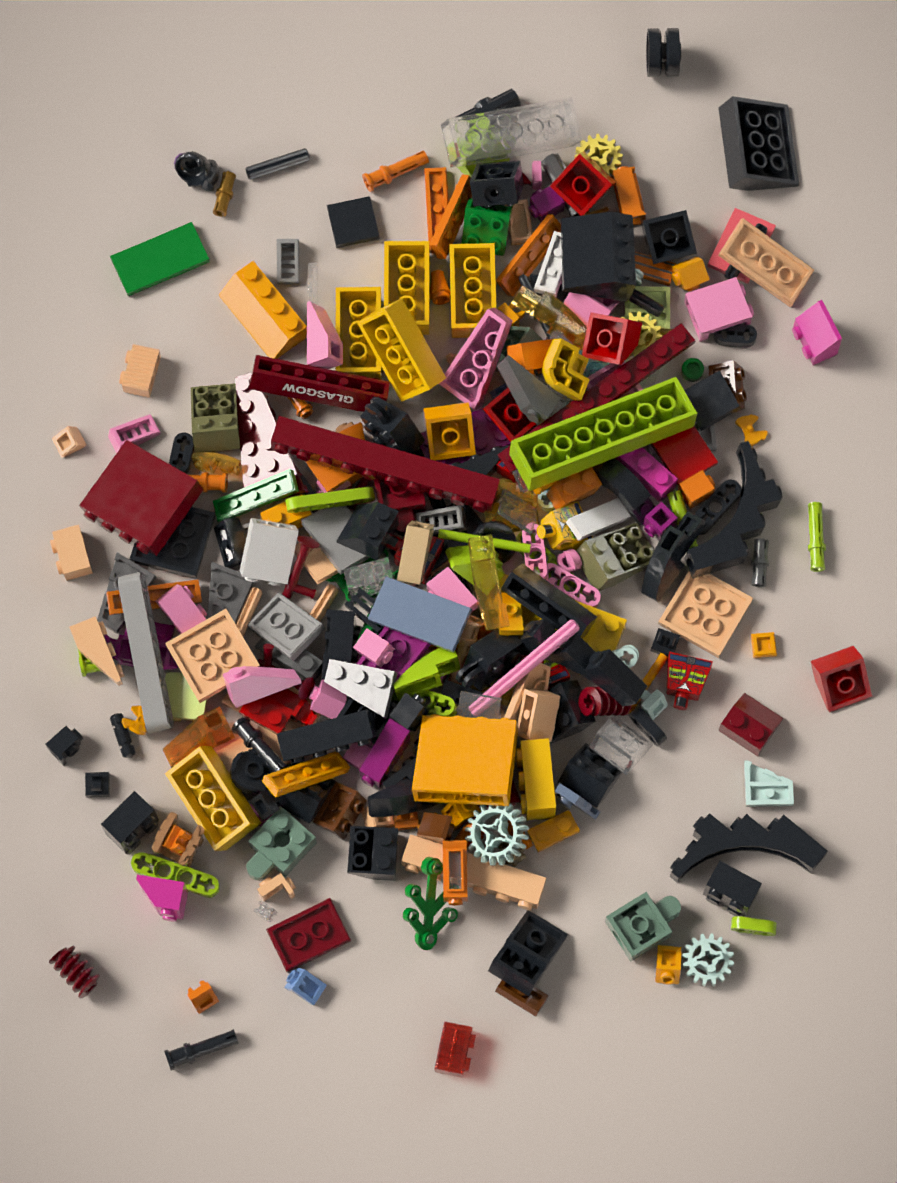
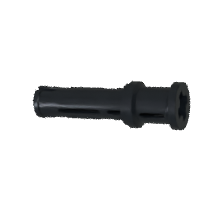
[232,716,288,772]
[164,1029,239,1071]

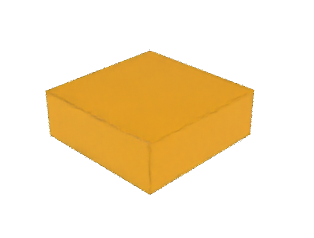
[751,632,777,658]

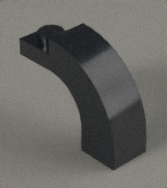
[592,458,656,525]

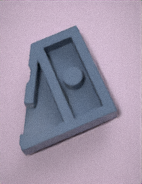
[555,783,600,820]

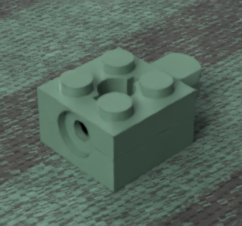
[246,806,317,881]
[605,891,681,962]

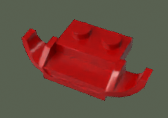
[239,689,317,734]

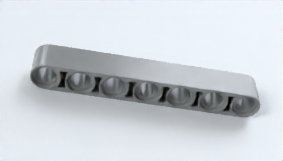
[118,571,174,733]

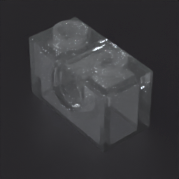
[343,557,395,597]

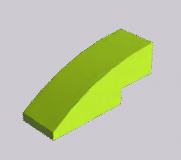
[393,648,460,701]

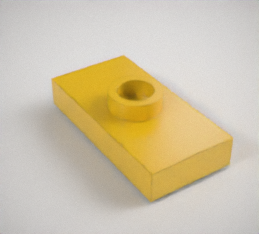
[496,593,524,635]

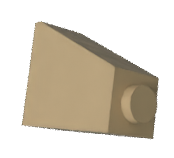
[397,520,435,587]

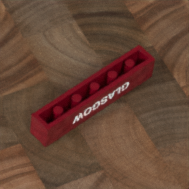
[249,355,390,412]

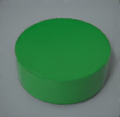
[681,358,704,382]

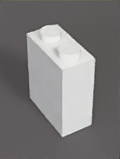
[240,518,299,586]

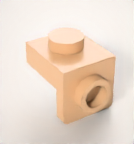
[257,873,296,901]

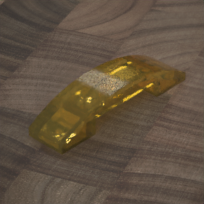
[468,535,510,631]

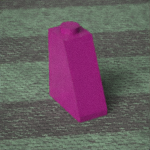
[359,719,411,788]

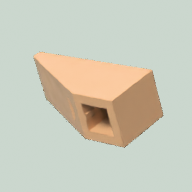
[69,616,125,686]

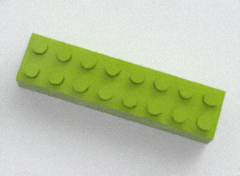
[509,377,697,491]

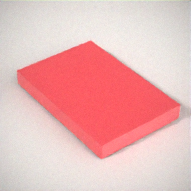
[707,208,776,284]

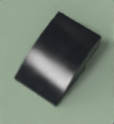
[488,910,568,996]

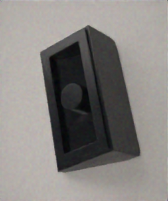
[214,518,246,569]

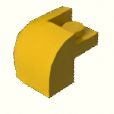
[542,338,590,400]

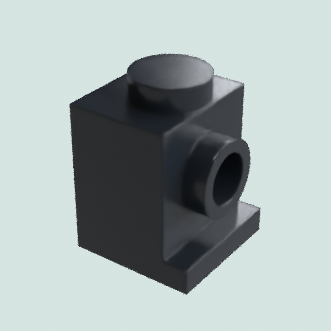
[45,726,84,766]

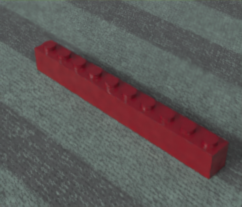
[271,416,500,512]

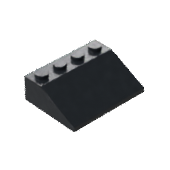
[718,96,799,191]
[561,212,636,302]

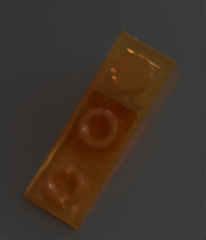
[163,706,235,768]

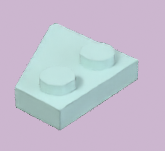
[744,760,794,807]

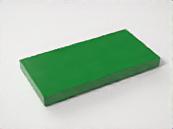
[110,222,210,296]

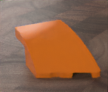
[305,422,365,492]

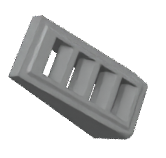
[277,239,299,284]
[416,505,467,535]

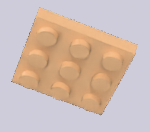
[658,571,753,658]
[165,609,260,703]

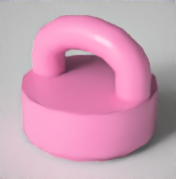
[557,548,582,573]

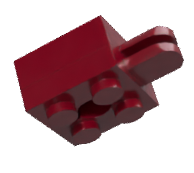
[374,479,426,536]

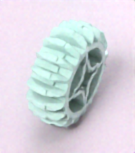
[465,804,529,866]

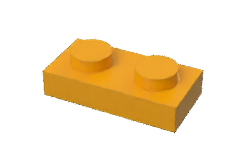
[527,810,580,853]

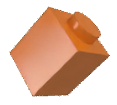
[678,470,715,509]

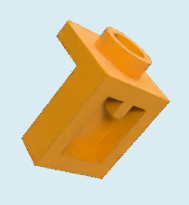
[440,803,481,831]
[655,945,682,985]

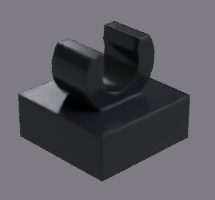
[650,628,680,657]
[85,772,110,798]
[250,789,282,821]

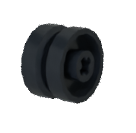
[646,28,681,77]

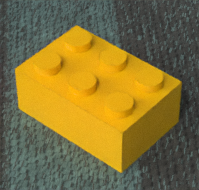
[516,738,556,821]

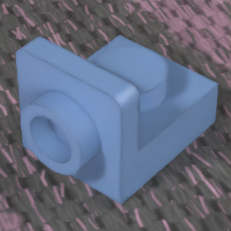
[284,968,327,1005]

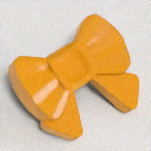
[735,414,768,446]
[122,705,147,735]

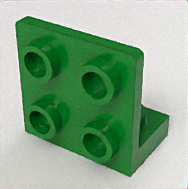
[461,198,513,256]

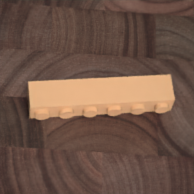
[401,834,546,910]

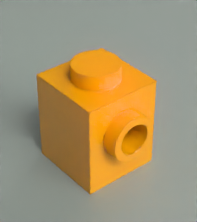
[672,256,710,291]

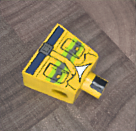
[537,501,593,551]

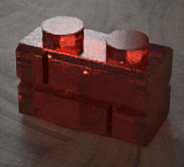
[434,1022,476,1078]

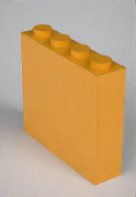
[412,714,518,806]

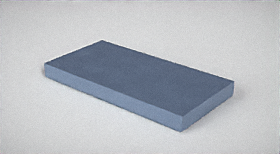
[368,577,472,653]

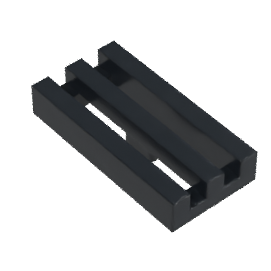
[345,588,384,635]

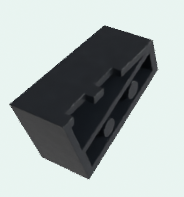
[322,609,360,680]

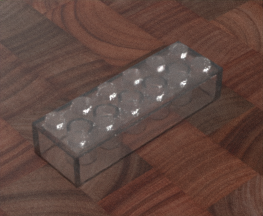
[441,98,582,168]

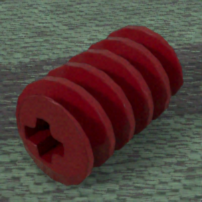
[579,686,632,716]
[49,945,100,999]

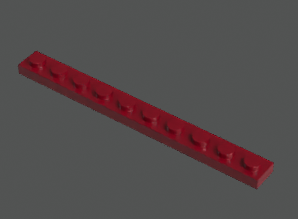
[498,323,695,475]

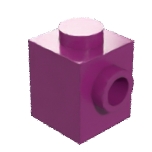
[528,186,565,222]
[644,502,678,541]

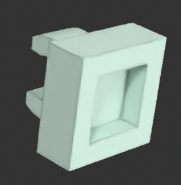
[641,689,668,720]

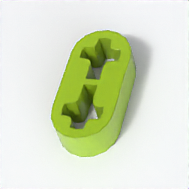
[731,916,777,936]

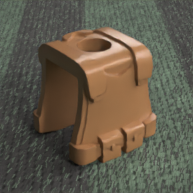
[152,812,205,868]

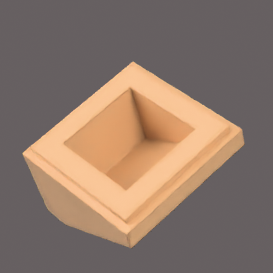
[52,426,86,458]
[362,806,395,828]

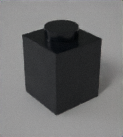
[390,693,431,732]

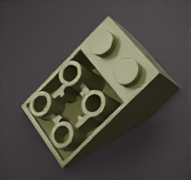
[191,383,240,453]
[576,522,654,591]

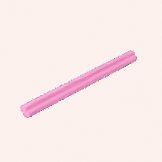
[469,620,580,716]

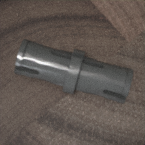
[751,539,769,587]

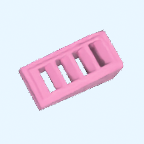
[108,414,161,453]

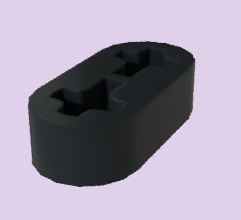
[714,324,757,348]
[169,432,194,474]
[628,706,667,747]

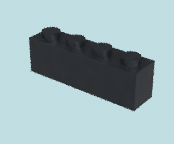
[501,563,597,638]
[276,709,378,764]

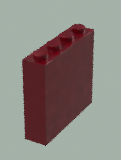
[79,440,204,556]

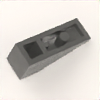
[497,355,561,425]
[255,638,323,681]

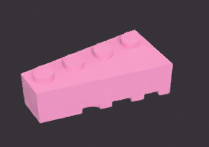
[439,307,513,410]

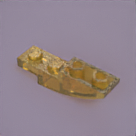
[511,286,587,353]

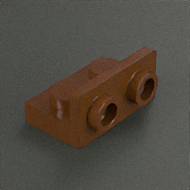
[708,360,747,410]
[313,782,367,840]

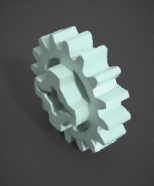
[682,933,734,986]

